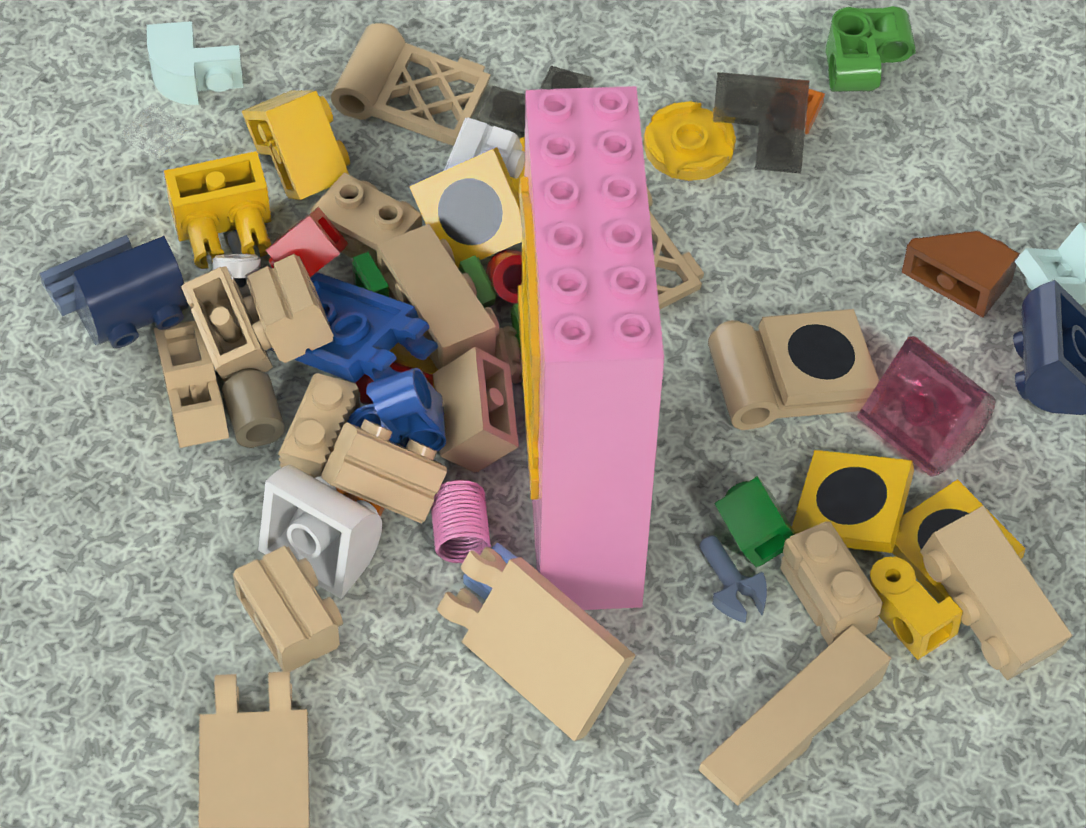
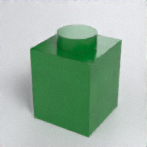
[714,476,796,568]

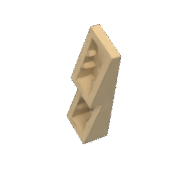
[699,625,891,806]

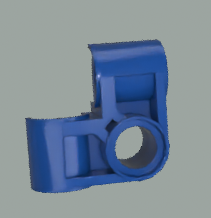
[347,368,446,451]

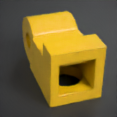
[869,557,963,660]

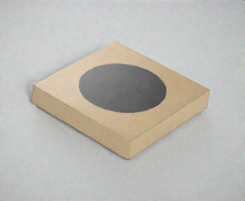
[758,309,881,406]

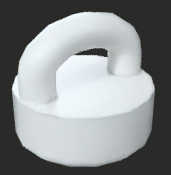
[213,254,261,298]

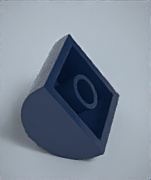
[73,236,189,348]
[1013,280,1086,415]

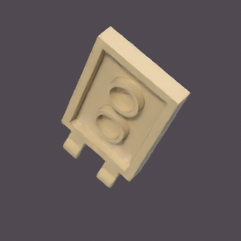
[437,547,636,741]
[199,671,310,828]

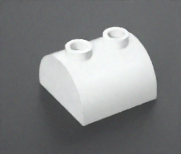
[258,465,382,599]

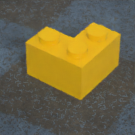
[241,90,350,200]

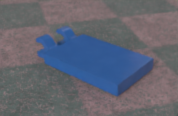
[268,272,438,383]

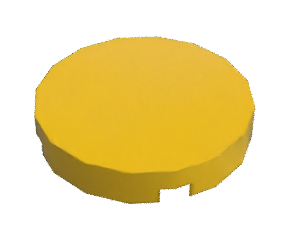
[643,101,736,181]

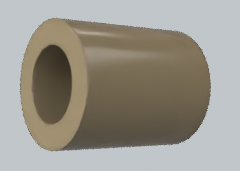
[222,369,285,448]

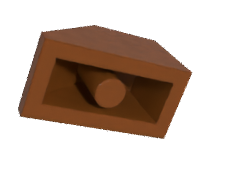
[902,231,1020,318]

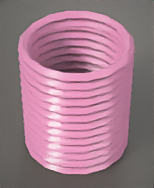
[431,480,491,563]

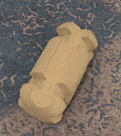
[495,326,523,384]

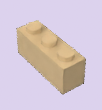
[377,224,500,370]
[920,506,1073,681]

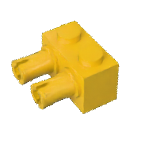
[164,151,272,269]

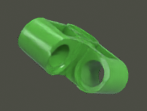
[825,6,916,92]

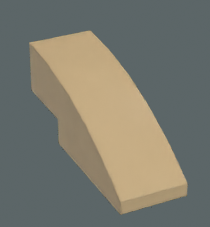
[153,320,229,448]

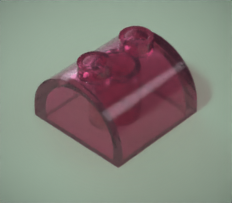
[856,336,996,477]

